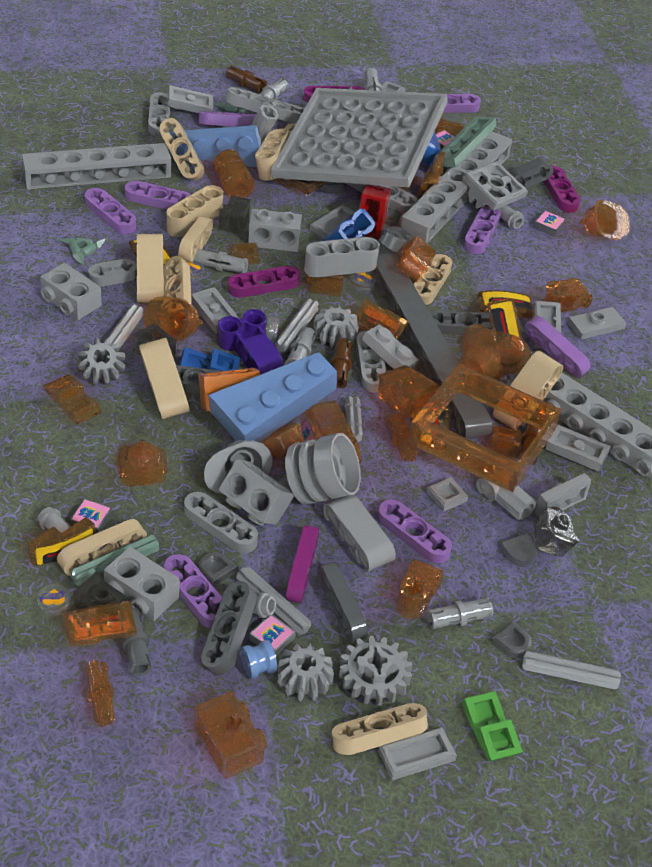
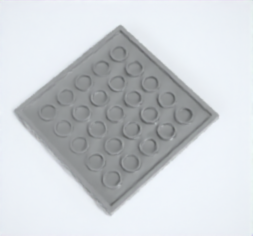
[271,88,448,187]

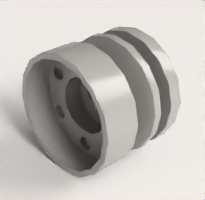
[285,433,361,505]

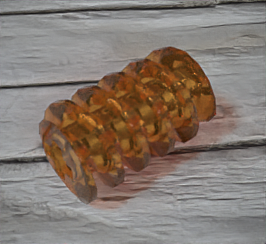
[213,149,255,199]

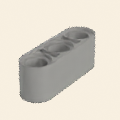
[304,237,379,277]
[323,495,396,572]

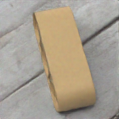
[255,129,289,181]
[166,185,223,237]
[137,234,164,303]
[139,337,190,420]
[493,351,563,432]

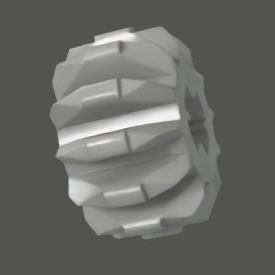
[313,305,359,349]
[78,337,125,385]
[276,643,334,702]

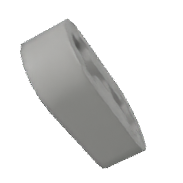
[88,259,137,287]

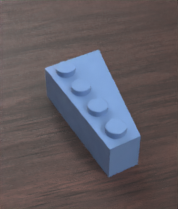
[209,352,337,442]

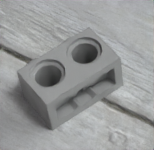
[248,209,302,252]
[40,263,102,320]
[218,459,294,526]
[104,547,180,621]

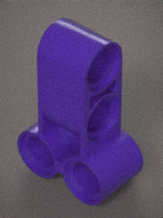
[217,309,284,375]

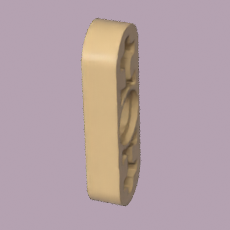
[160,118,204,181]
[178,216,213,262]
[414,254,452,305]
[163,256,192,320]
[57,519,147,576]
[332,703,428,755]

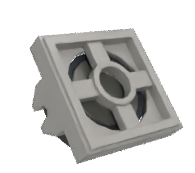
[462,161,528,211]

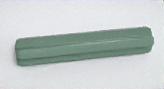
[70,534,159,586]

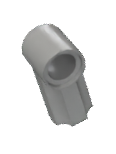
[251,104,279,144]
[476,466,537,520]

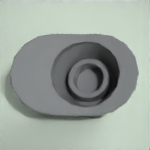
[203,440,272,494]

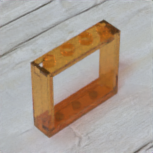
[408,363,562,492]

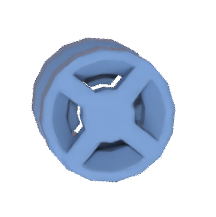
[240,640,277,680]

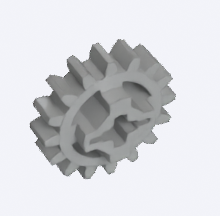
[339,636,412,706]

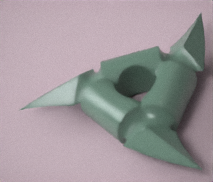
[213,102,247,113]
[56,237,106,266]

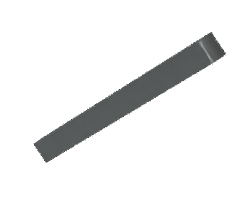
[369,241,492,440]

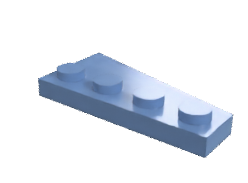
[168,125,261,168]

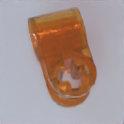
[542,278,593,312]
[397,559,444,619]

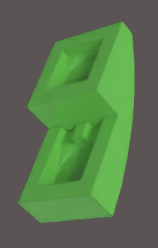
[461,691,523,762]

